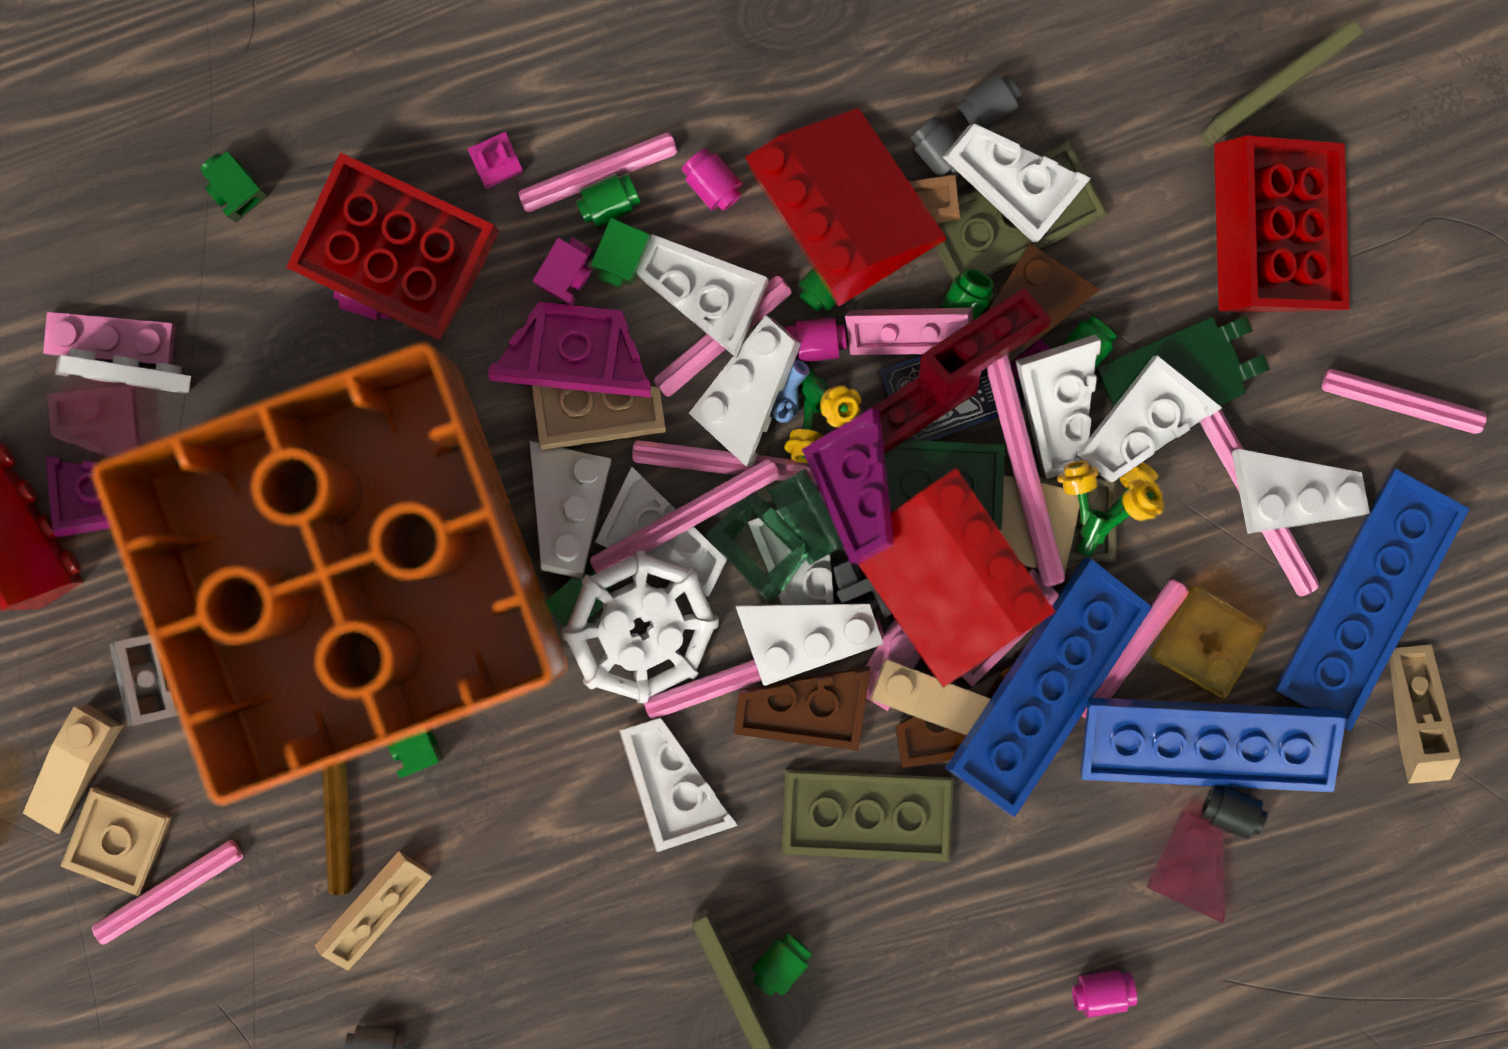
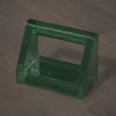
[768,469,843,565]
[706,491,812,604]

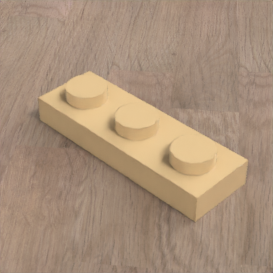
[315,851,432,971]

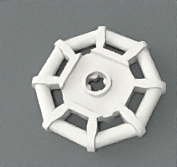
[562,551,719,703]

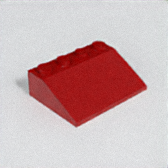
[745,108,947,307]
[1214,135,1350,312]
[286,152,500,341]
[0,443,83,611]
[858,468,1056,688]

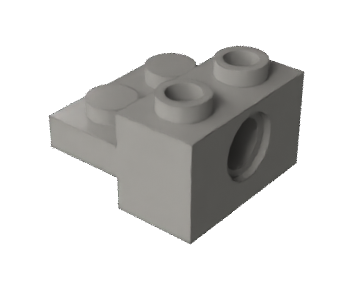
[109,634,180,726]

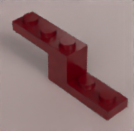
[867,287,1051,454]

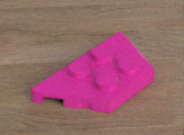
[488,302,651,398]

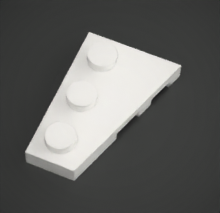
[943,124,1091,242]
[55,348,191,394]
[1232,449,1370,534]
[736,603,884,686]
[619,718,738,852]

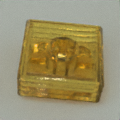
[1150,586,1267,699]

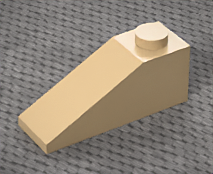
[1389,644,1461,784]
[869,658,990,735]
[23,704,124,834]

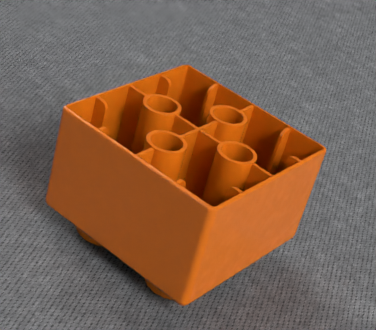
[93,343,569,804]

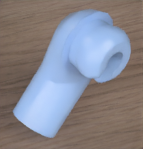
[772,359,810,423]

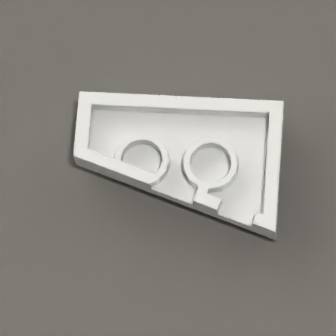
[636,234,769,357]
[689,315,801,467]
[1016,335,1101,480]
[1076,356,1222,482]
[530,441,611,579]
[595,467,727,597]
[748,492,834,605]

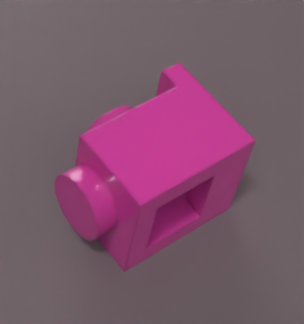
[533,237,593,305]

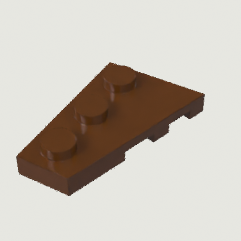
[985,244,1100,363]
[895,665,1013,768]
[733,666,870,751]

